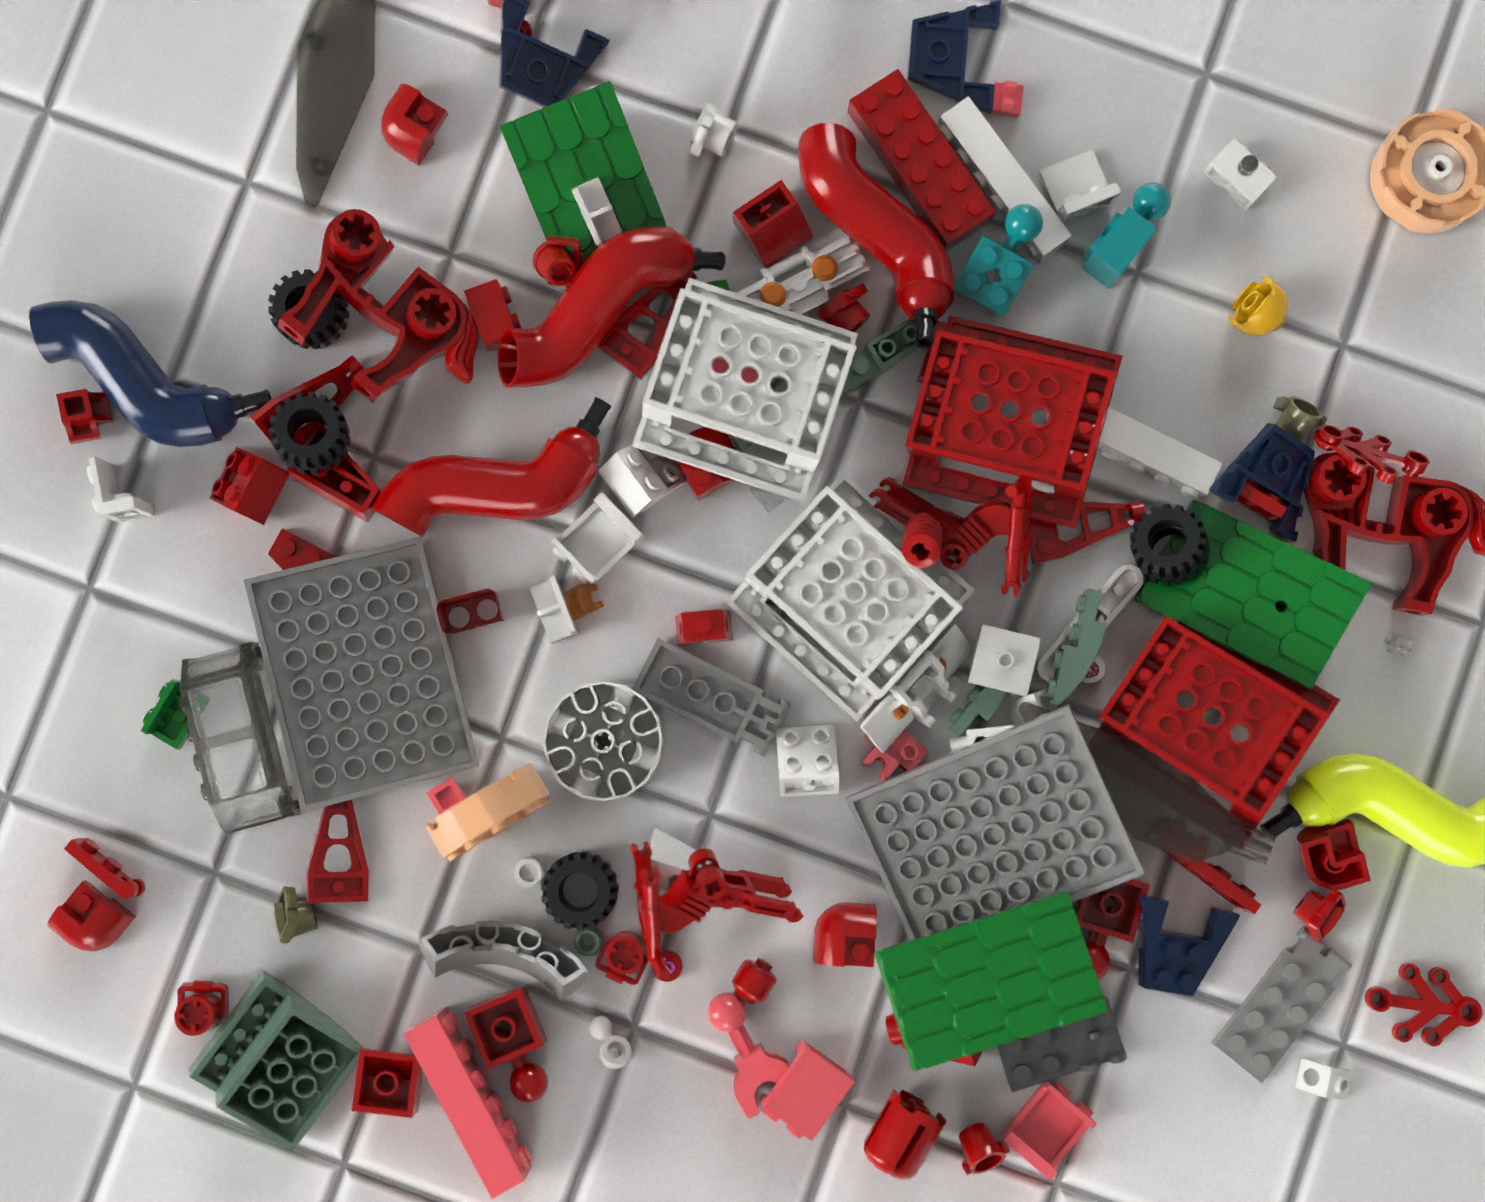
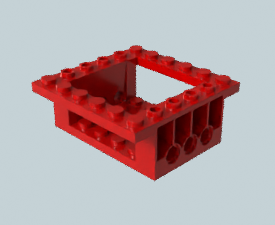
[902,315,1123,529]
[1088,616,1340,852]

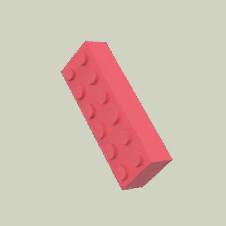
[404,1007,533,1199]

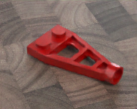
[597,271,697,380]
[250,355,364,445]
[1029,501,1146,564]
[305,800,369,903]

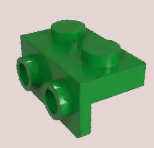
[141,679,212,750]

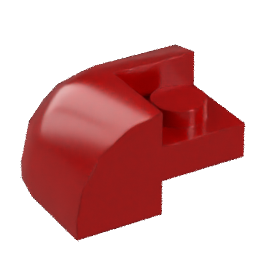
[381,84,448,166]
[1296,819,1371,890]
[47,880,136,952]
[813,903,877,967]

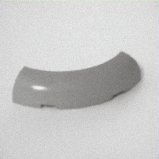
[419,921,588,1001]

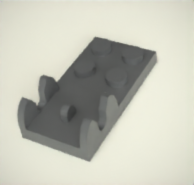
[996,996,1127,1092]

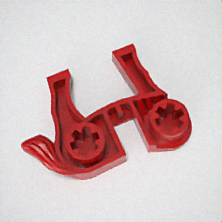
[278,209,478,403]
[1303,452,1485,616]

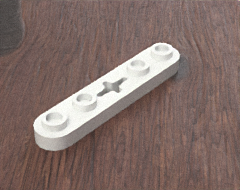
[1036,564,1143,682]

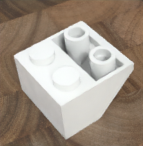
[598,444,686,518]

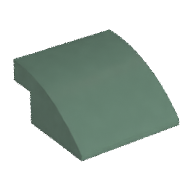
[189,970,364,1151]

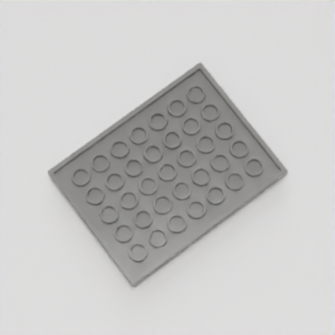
[244,536,479,813]
[845,704,1145,940]

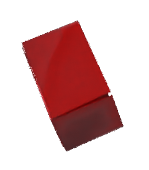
[436,589,504,635]

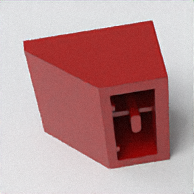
[733,180,813,268]
[209,447,290,525]

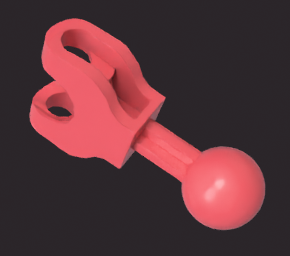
[708,993,790,1118]

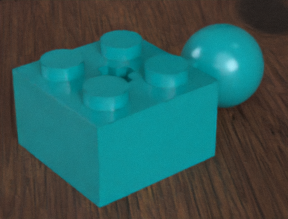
[1082,182,1171,289]
[954,204,1043,317]

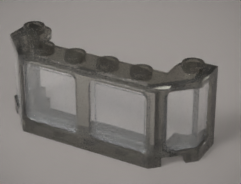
[179,641,303,834]

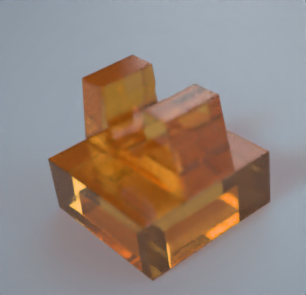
[564,583,604,621]

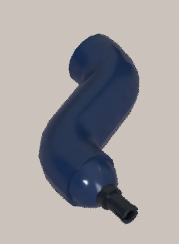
[29,300,272,447]

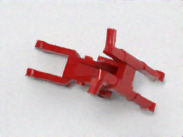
[869,476,1033,597]
[631,841,803,980]

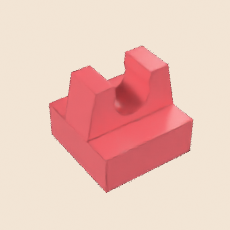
[991,81,1024,117]
[427,777,466,815]

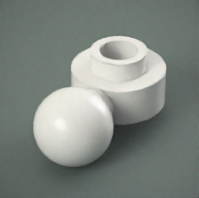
[589,1016,631,1069]

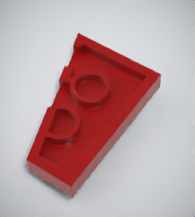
[268,528,336,570]

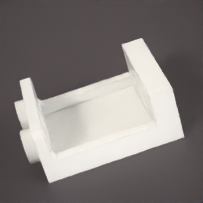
[551,492,644,586]

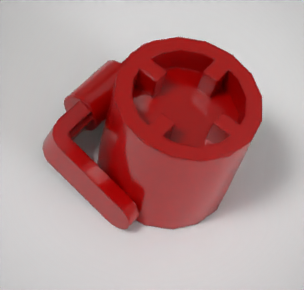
[818,283,871,332]
[595,931,649,985]
[174,980,229,1036]

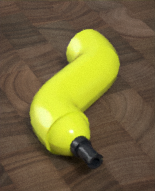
[1259,753,1485,868]

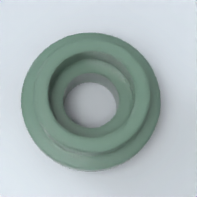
[573,927,604,956]

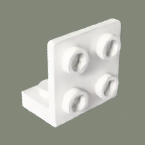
[1039,150,1121,223]
[87,456,155,523]
[776,725,839,797]

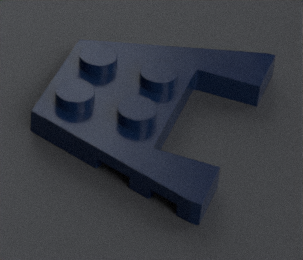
[499,0,610,107]
[907,0,1001,114]
[1209,423,1315,542]
[1138,894,1240,996]

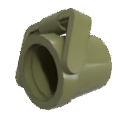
[1273,396,1327,441]
[274,886,318,944]

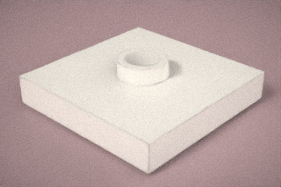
[967,624,1041,697]

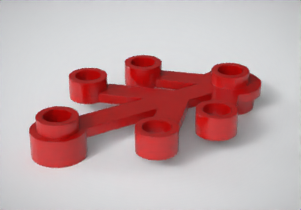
[1313,425,1430,484]
[1364,963,1482,1047]

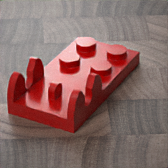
[1142,816,1262,915]

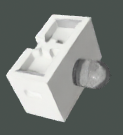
[1203,138,1277,210]

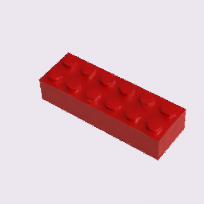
[847,69,996,251]

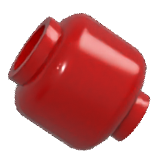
[732,957,777,1005]

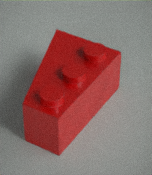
[287,422,381,523]

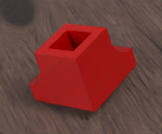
[56,389,113,444]

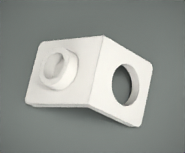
[1296,1059,1353,1100]

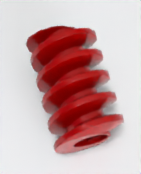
[901,512,943,568]

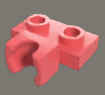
[861,729,929,781]

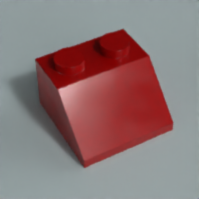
[675,427,736,501]
[351,1048,423,1118]

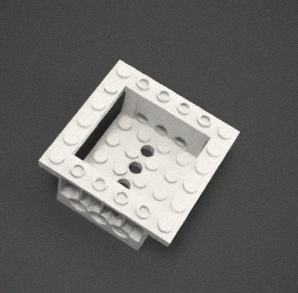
[633,278,858,502]
[725,472,975,722]

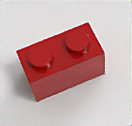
[464,279,522,351]

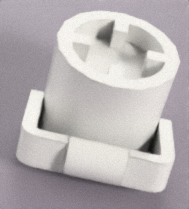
[689,103,738,157]

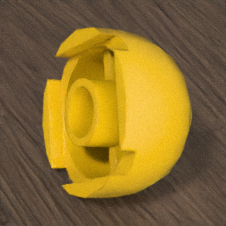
[1228,276,1289,337]

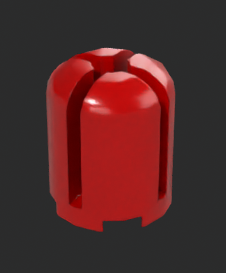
[864,1088,947,1179]

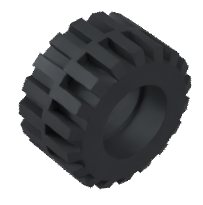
[268,269,349,349]
[269,392,351,475]
[1130,504,1210,586]
[541,851,619,930]

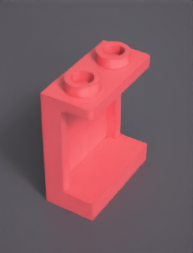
[759,1039,855,1141]
[1000,1081,1097,1181]

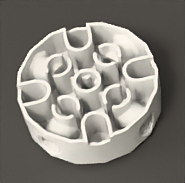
[542,681,664,802]

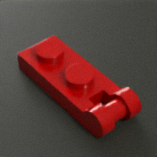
[64,838,146,899]

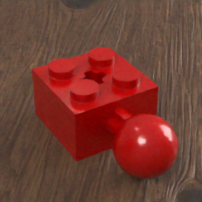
[1073,879,1150,979]
[464,984,548,1103]

